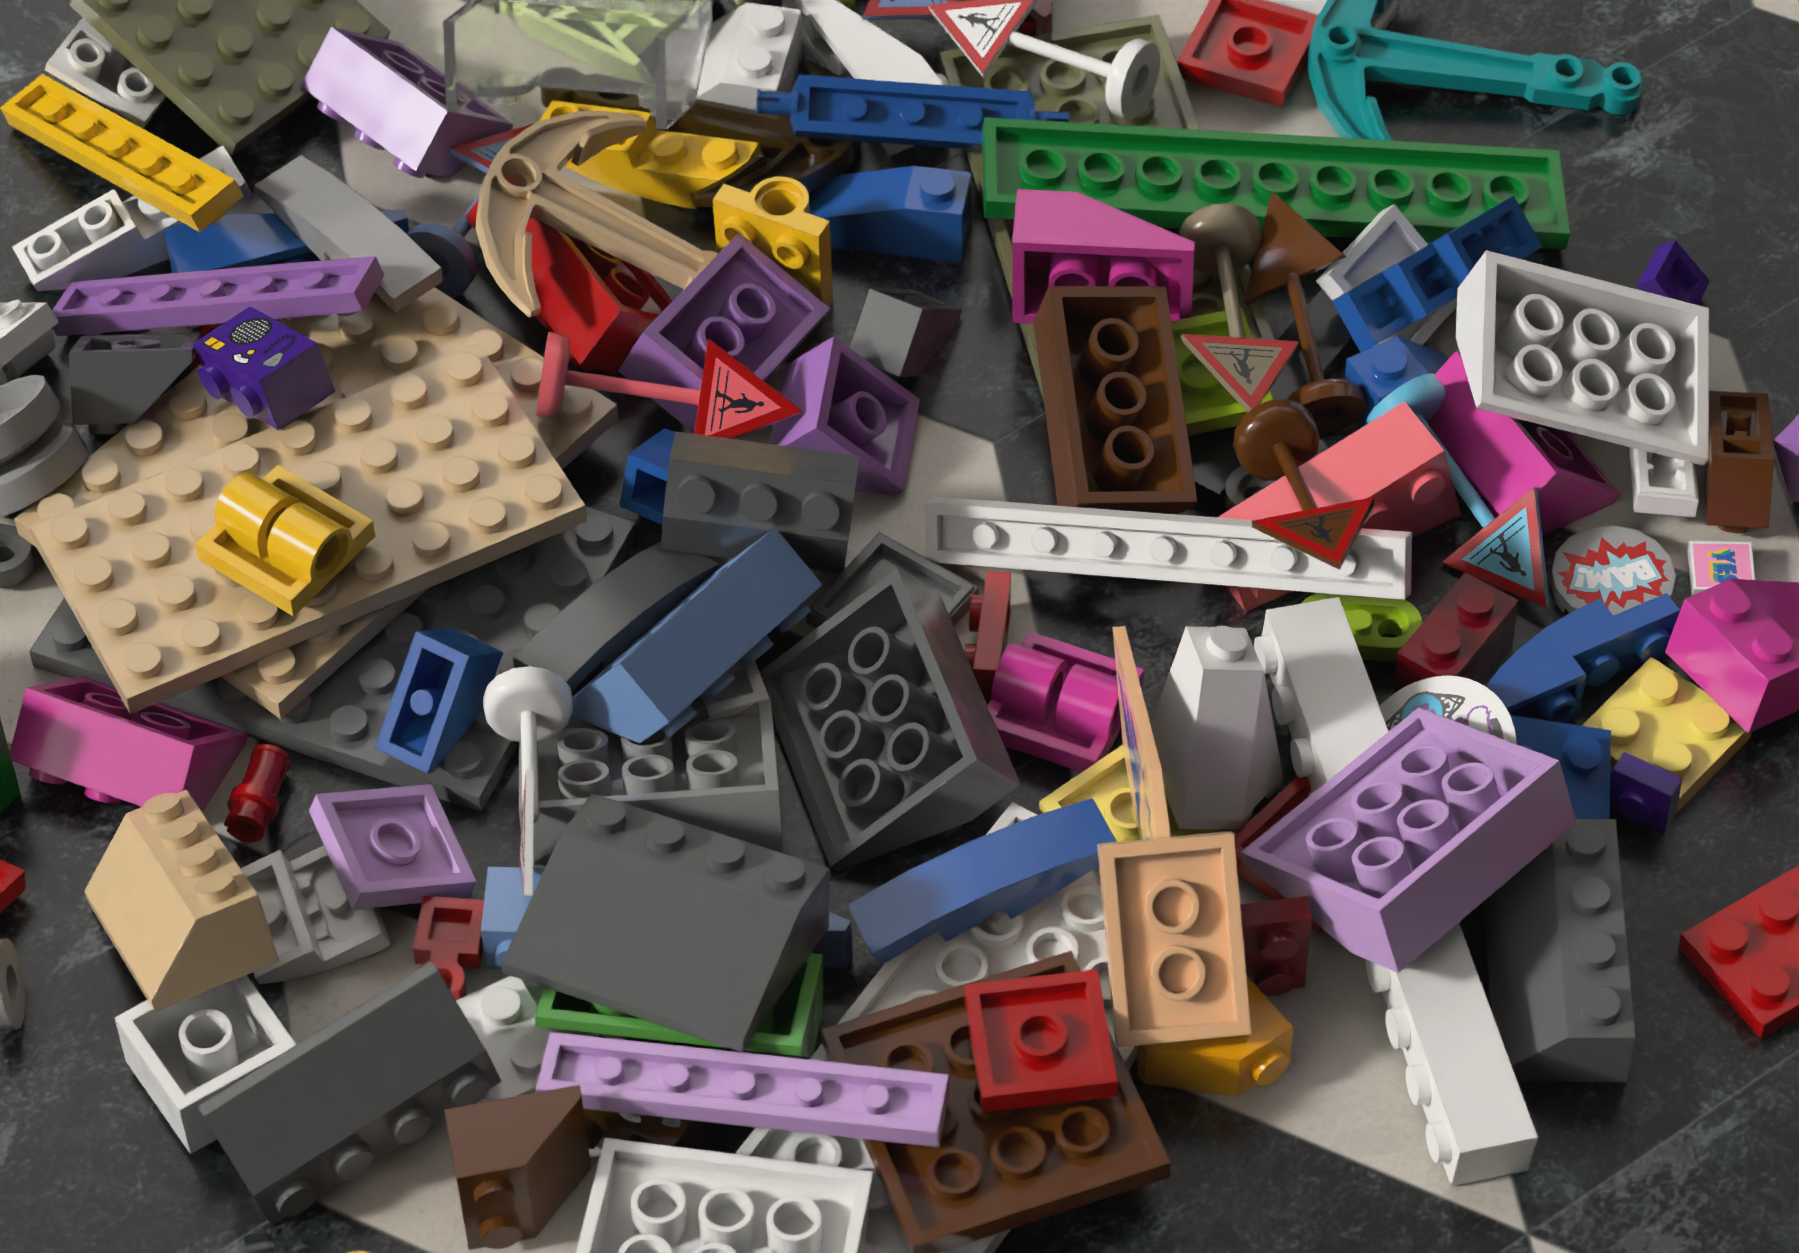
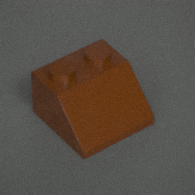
[444,1085,591,1250]

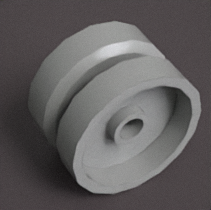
[0,375,89,518]

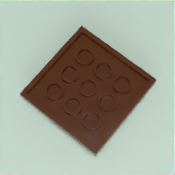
[821,951,1171,1253]

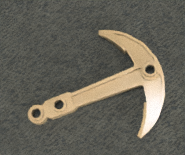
[475,111,718,318]

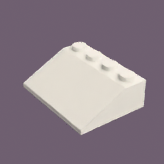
[1456,250,1709,465]
[576,1138,873,1253]

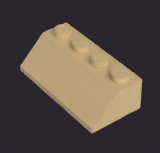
[84,790,280,1012]

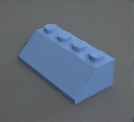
[571,527,823,743]

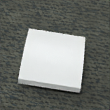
[241,845,392,984]

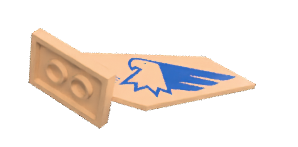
[1097,626,1251,1047]

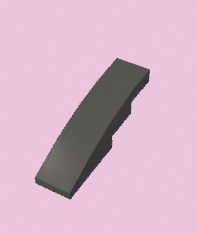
[513,541,719,693]

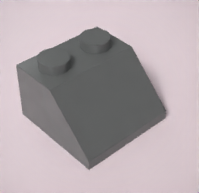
[69,333,202,434]

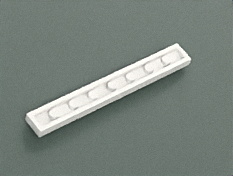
[925,497,1412,600]

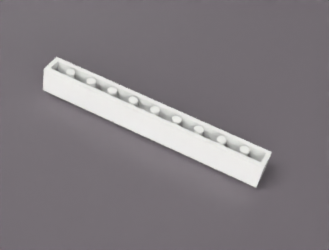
[1254,597,1538,1186]

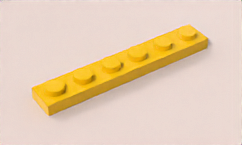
[0,74,244,232]

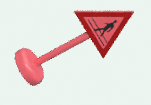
[536,332,802,439]

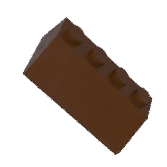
[1033,286,1197,514]

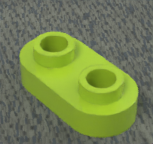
[1301,593,1422,662]

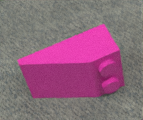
[1012,189,1195,324]
[1665,579,1799,734]

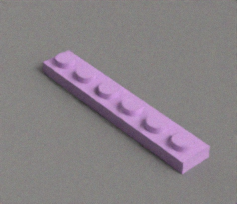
[536,1032,950,1147]

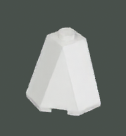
[1151,626,1283,830]

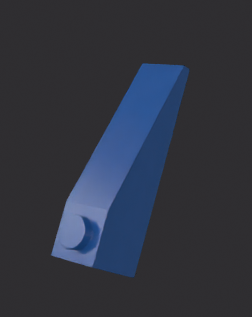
[809,166,972,263]
[163,210,409,273]

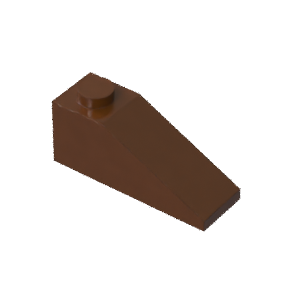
[1705,391,1774,533]

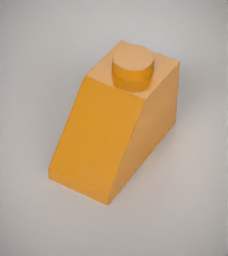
[1137,975,1293,1097]

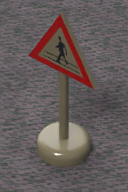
[1179,203,1299,412]

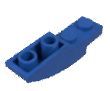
[1486,593,1680,723]

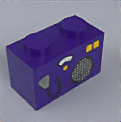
[193,306,336,430]

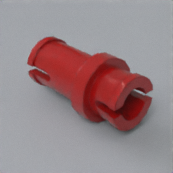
[224,744,291,843]

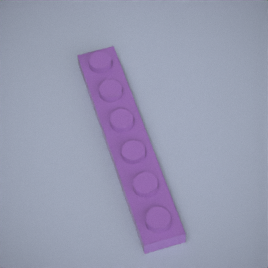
[52,256,384,336]

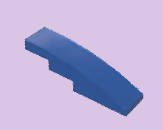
[1332,196,1542,352]
[847,798,1117,965]

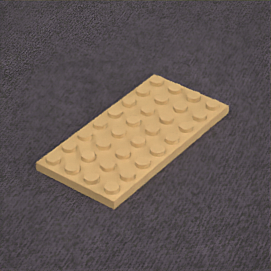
[30,343,587,714]

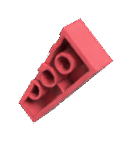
[1217,401,1461,612]

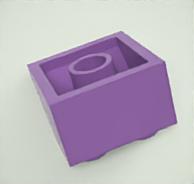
[770,336,920,496]

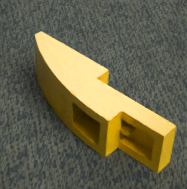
[539,100,763,209]

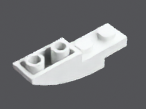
[12,146,253,291]

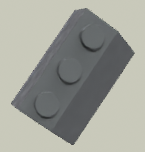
[661,431,859,573]

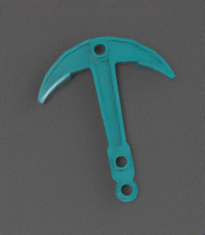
[1308,0,1644,141]

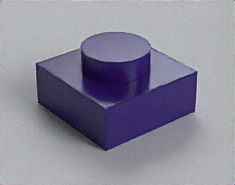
[1637,240,1710,305]
[1610,752,1683,834]

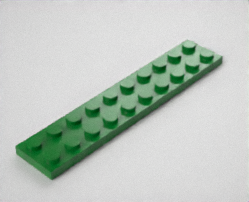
[982,117,1570,250]

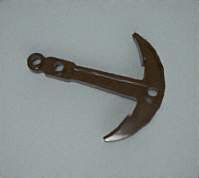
[540,60,860,207]

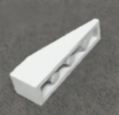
[782,0,950,156]

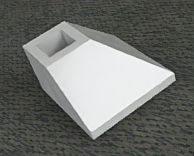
[45,18,167,128]

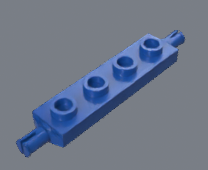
[756,75,1070,150]

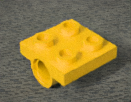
[713,177,833,307]
[195,465,376,617]

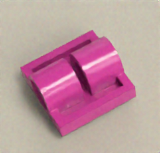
[988,631,1144,772]

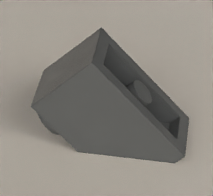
[850,289,963,382]

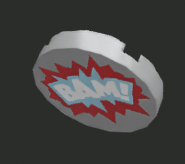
[1550,525,1676,616]

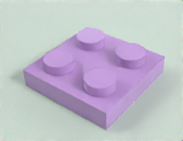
[309,784,477,910]

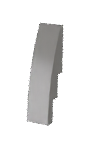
[254,155,443,313]

